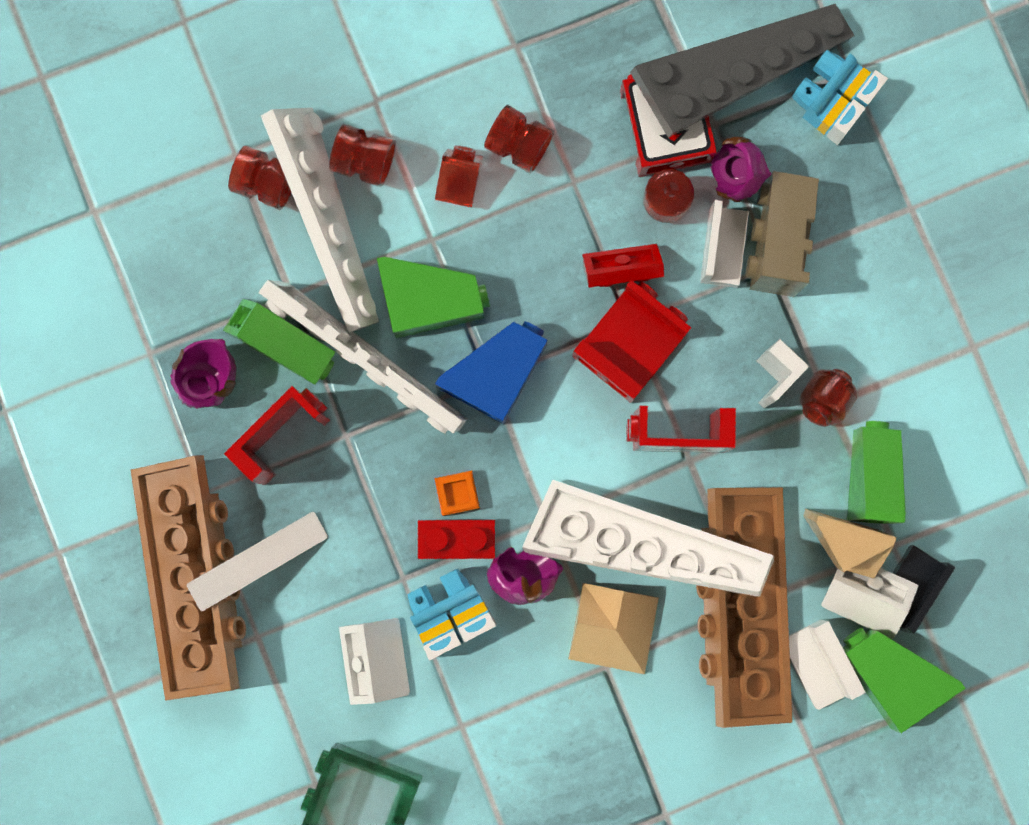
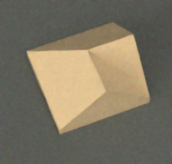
[803,508,897,579]
[568,583,659,674]

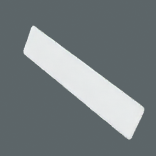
[187,512,328,611]

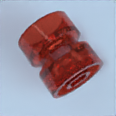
[484,104,554,174]
[329,124,396,187]
[228,145,292,210]

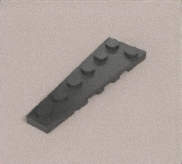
[630,3,855,138]

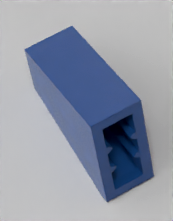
[435,321,548,424]

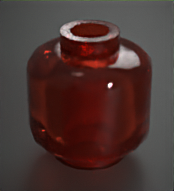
[643,169,694,223]
[799,369,858,427]

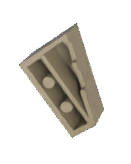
[745,171,819,297]

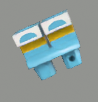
[792,50,888,145]
[407,568,497,661]

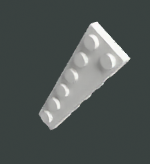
[260,107,379,333]
[258,280,468,434]
[522,480,774,597]

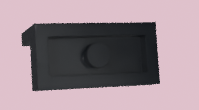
[893,545,955,633]

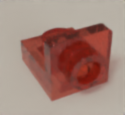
[435,145,484,208]

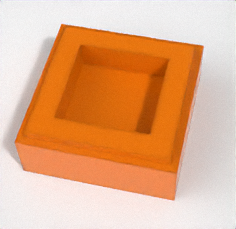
[434,470,480,516]

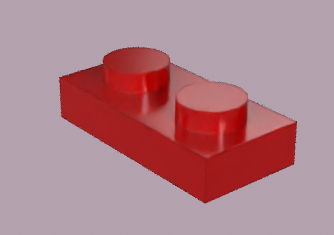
[582,243,664,288]
[418,520,495,559]

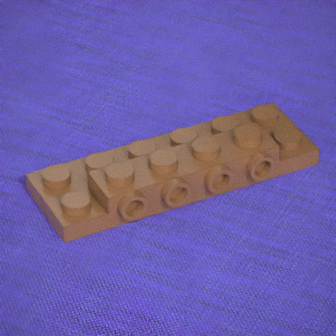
[131,455,246,701]
[696,487,792,728]

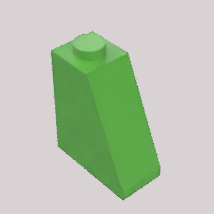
[377,257,490,338]
[223,299,335,385]
[847,421,906,524]
[842,628,966,733]

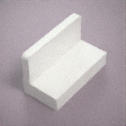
[700,200,749,288]
[756,339,809,408]
[821,568,919,639]
[339,618,410,705]
[789,619,866,710]

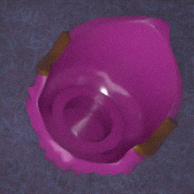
[710,137,772,202]
[170,339,237,409]
[487,547,564,605]

